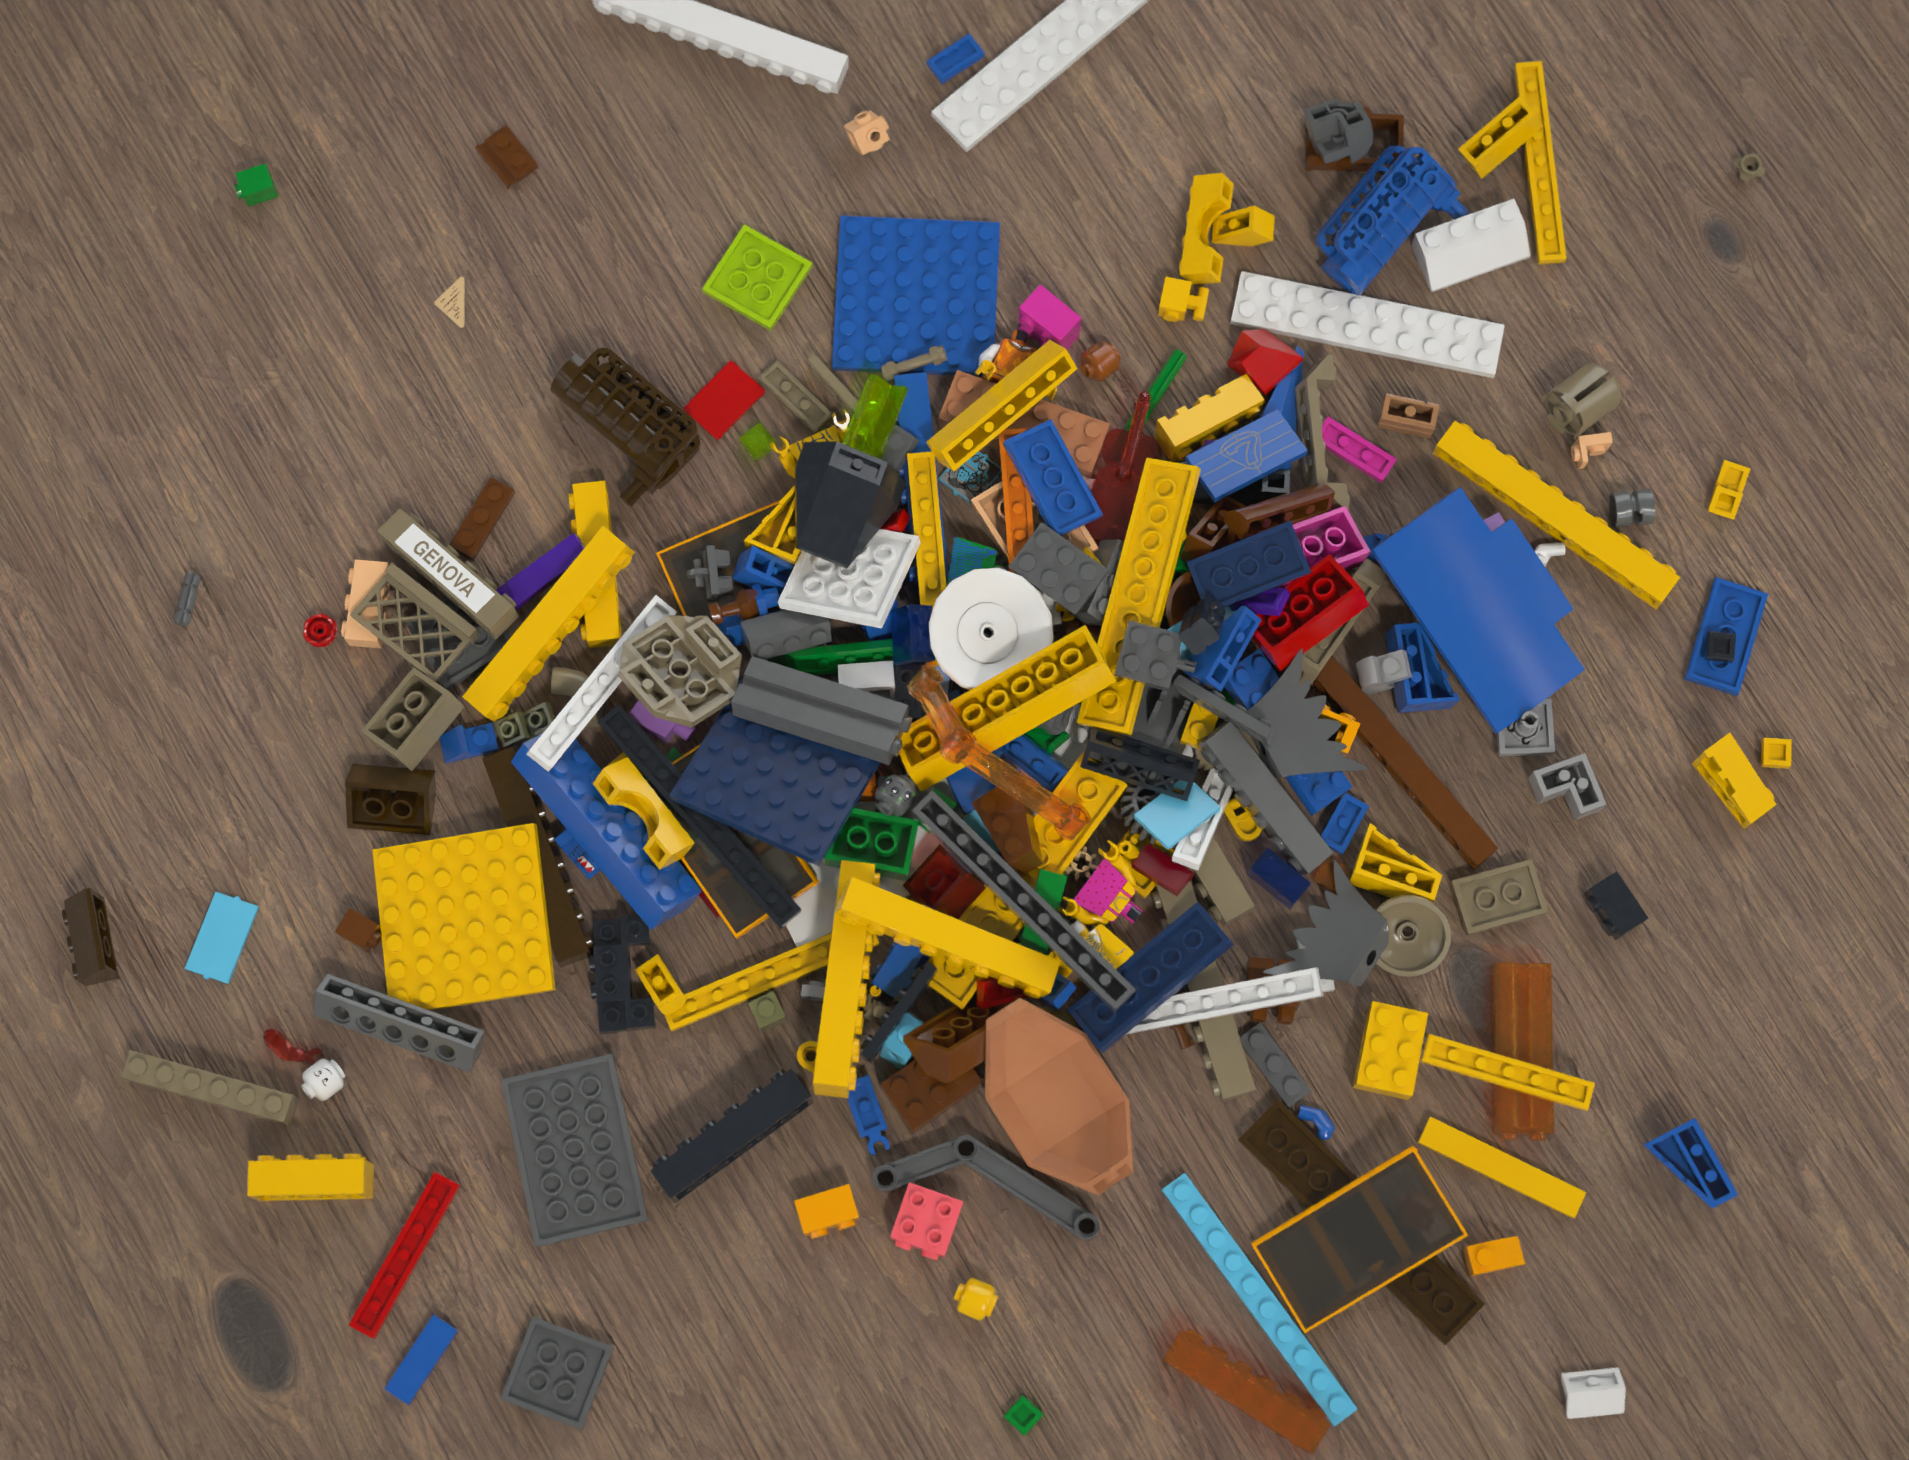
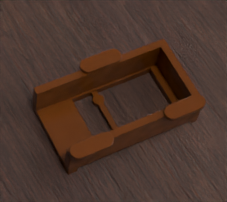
[1305,107,1404,173]

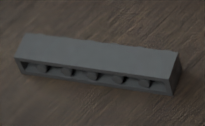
[1198,721,1333,875]

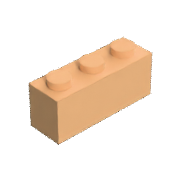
[341,560,390,649]

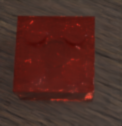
[902,844,986,919]

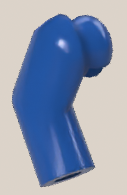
[1298,1105,1335,1140]

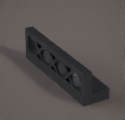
[1080,726,1200,801]

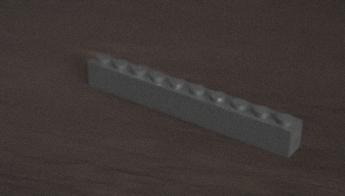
[912,790,1136,1013]

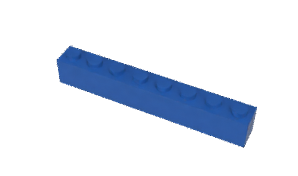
[890,372,949,590]

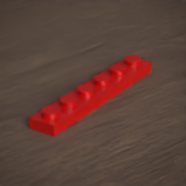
[348,1171,461,1339]

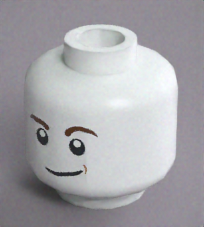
[301,1059,345,1101]

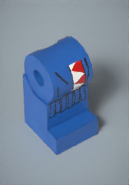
[554,829,601,880]

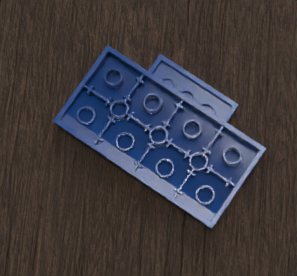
[1371,487,1585,734]

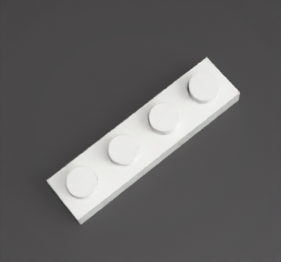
[1172,768,1233,870]

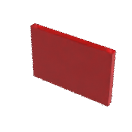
[683,360,766,441]

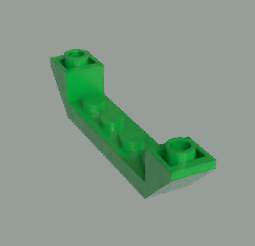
[768,621,924,675]

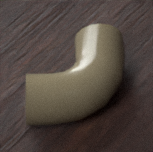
[551,667,605,727]

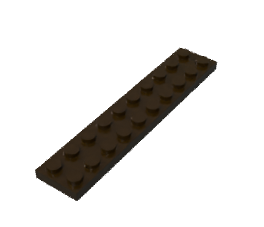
[1238,1100,1485,1346]

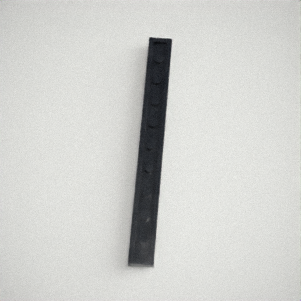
[598,705,802,930]

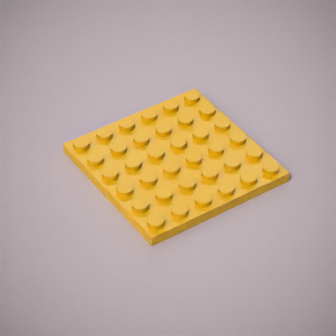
[372,823,556,1010]

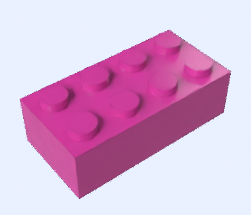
[1278,506,1371,588]

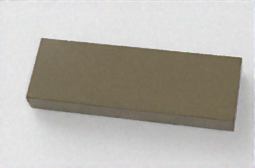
[807,354,868,425]
[758,360,833,434]

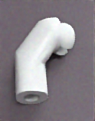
[1534,542,1565,567]

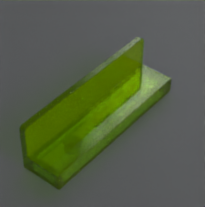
[842,375,908,459]

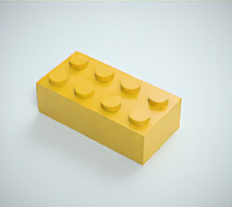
[247,1154,374,1201]

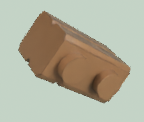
[1377,393,1439,439]

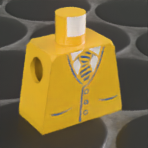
[1071,920,1135,990]

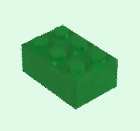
[825,808,919,881]

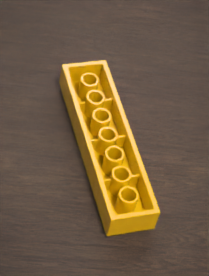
[899,625,1117,792]
[813,860,881,1098]

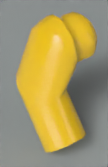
[1119,833,1140,859]

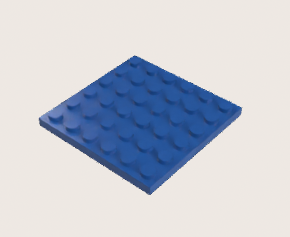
[832,216,1000,377]

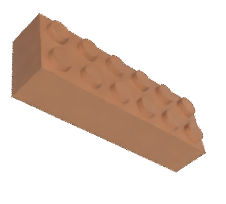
[938,370,1110,478]

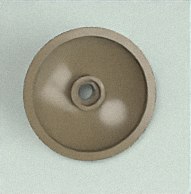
[1370,895,1451,977]

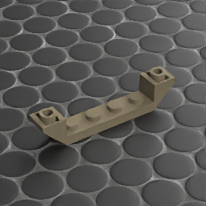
[1294,355,1350,511]
[1299,558,1387,686]

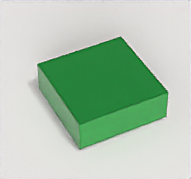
[1003,1395,1044,1436]

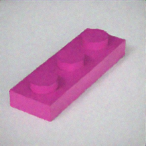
[1322,416,1397,484]

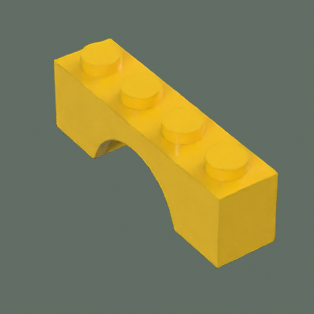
[1179,173,1234,285]
[592,757,694,870]

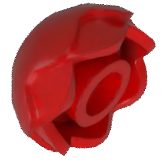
[303,613,337,647]

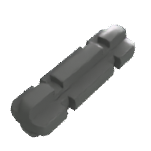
[173,573,201,626]

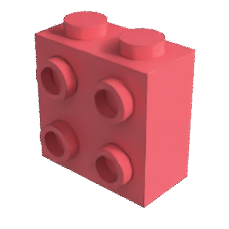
[890,1182,963,1261]

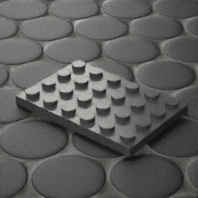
[501,1054,649,1248]

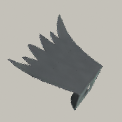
[1248,648,1368,778]
[1263,860,1389,986]

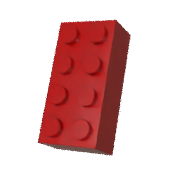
[1251,554,1369,671]

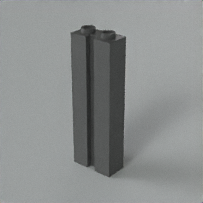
[731,656,912,765]

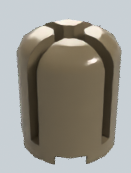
[1542,363,1622,439]

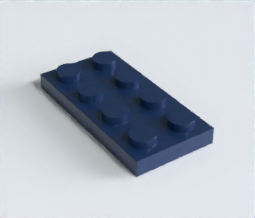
[1187,520,1312,608]

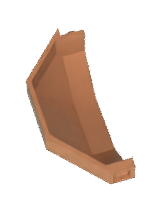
[985,998,1133,1195]

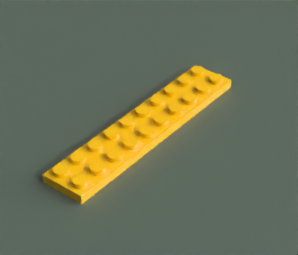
[1076,458,1201,736]
[924,752,1128,1011]

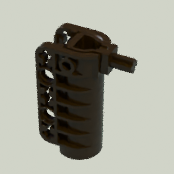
[550,348,701,507]

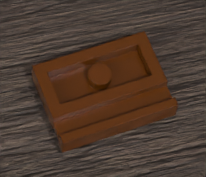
[475,125,539,189]

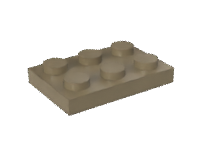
[1450,859,1549,936]

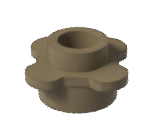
[1734,153,1765,182]

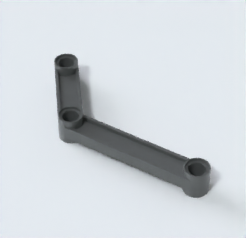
[873,1135,1100,1241]

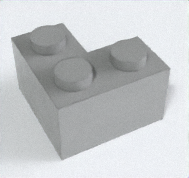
[1528,753,1607,821]

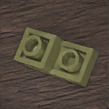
[494,702,555,748]

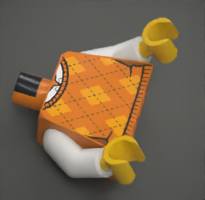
[975,330,1057,401]

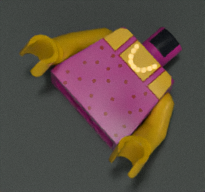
[1057,840,1143,926]

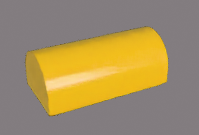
[635,954,686,1014]

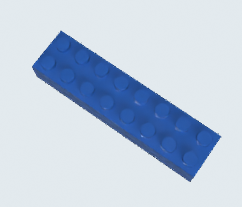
[511,733,702,930]

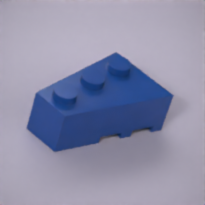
[1385,623,1460,713]
[870,942,931,1002]
[1642,1118,1738,1209]

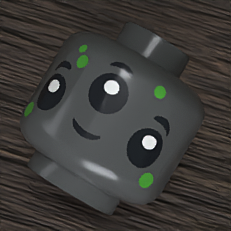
[875,774,917,816]

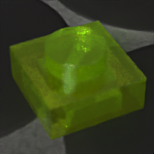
[739,423,777,462]

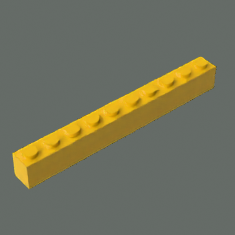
[1432,421,1680,610]

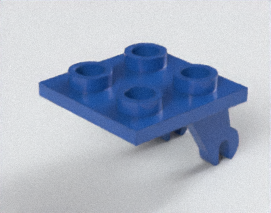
[946,743,1022,815]

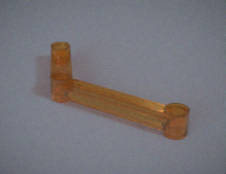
[907,664,1091,841]

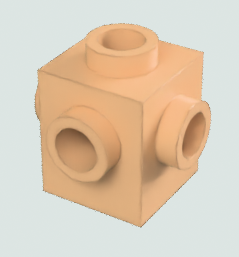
[844,110,890,155]

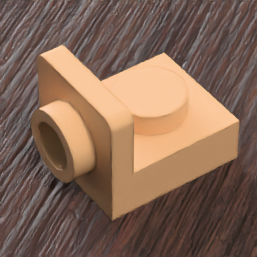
[1571,432,1613,469]

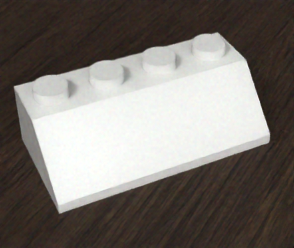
[1411,199,1530,292]

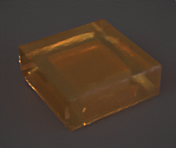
[1313,857,1351,894]

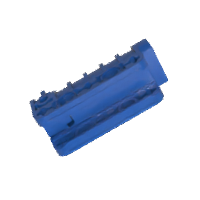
[1316,145,1470,296]

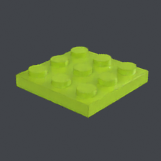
[702,224,813,331]

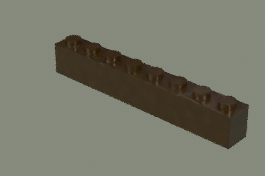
[482,747,594,968]

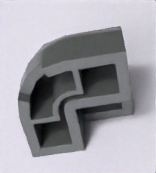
[1303,99,1373,164]

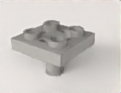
[1497,698,1555,756]

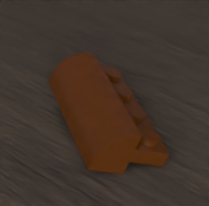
[1223,484,1335,547]

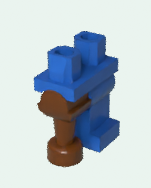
[708,584,782,647]

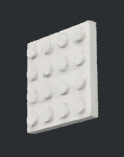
[778,529,921,629]

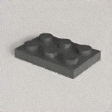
[1009,522,1109,616]

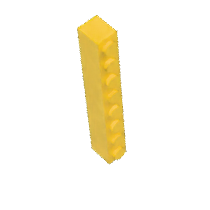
[462,526,635,722]
[834,877,1061,999]

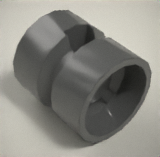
[1609,489,1655,527]

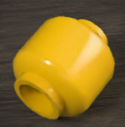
[954,1278,998,1321]

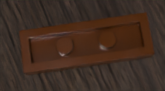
[449,477,515,561]

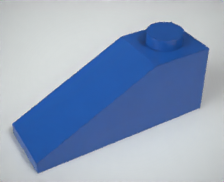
[732,546,795,596]
[1183,605,1261,692]

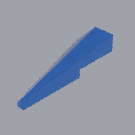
[1261,347,1304,472]

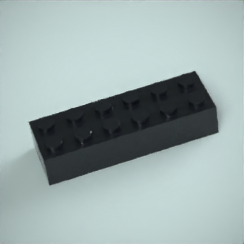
[650,1069,814,1204]

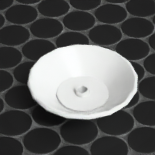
[929,568,1054,690]

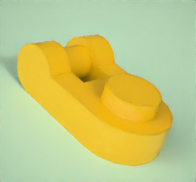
[1223,793,1262,842]

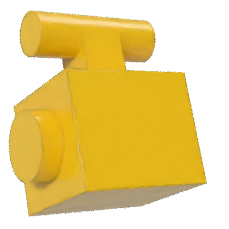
[1158,277,1209,322]

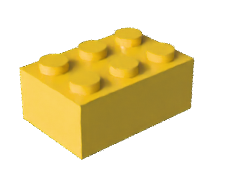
[1353,1001,1428,1100]

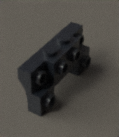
[589,915,656,1034]

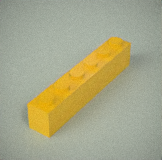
[926,340,1078,471]
[569,481,622,648]

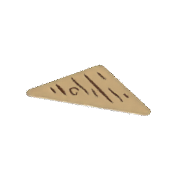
[434,276,464,328]

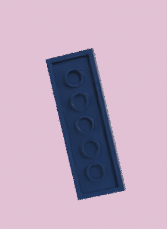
[1068,902,1234,1053]

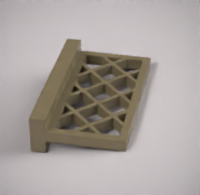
[350,563,480,683]

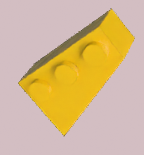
[744,485,802,565]
[1692,733,1777,829]
[1349,823,1442,902]

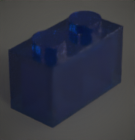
[891,604,936,665]
[1247,848,1311,910]

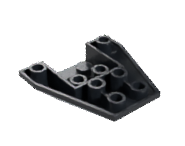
[795,441,906,569]

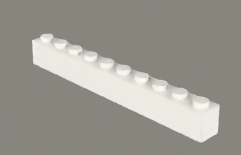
[593,0,849,94]

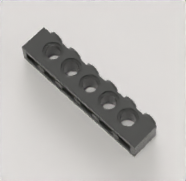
[313,974,485,1072]

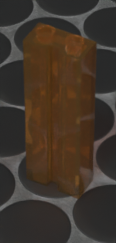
[1490,962,1554,1141]

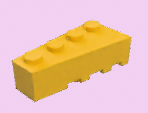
[1154,374,1264,462]

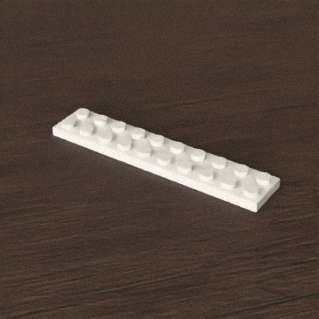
[931,0,1149,152]
[1230,271,1505,378]

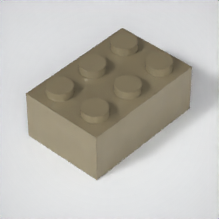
[361,667,464,771]

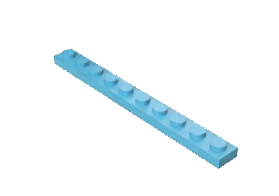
[1161,1173,1357,1427]

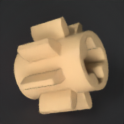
[1065,847,1098,882]

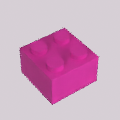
[1018,284,1082,350]

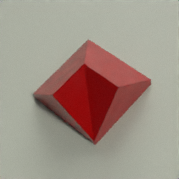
[1227,329,1303,395]

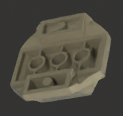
[619,615,742,728]

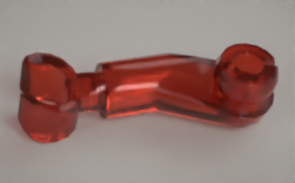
[263,1028,324,1066]

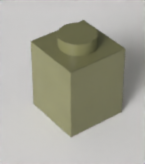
[748,991,787,1033]

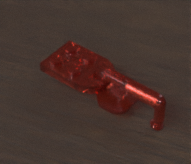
[1084,391,1158,542]

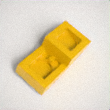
[1707,460,1751,520]

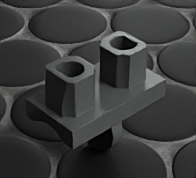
[686,545,733,600]

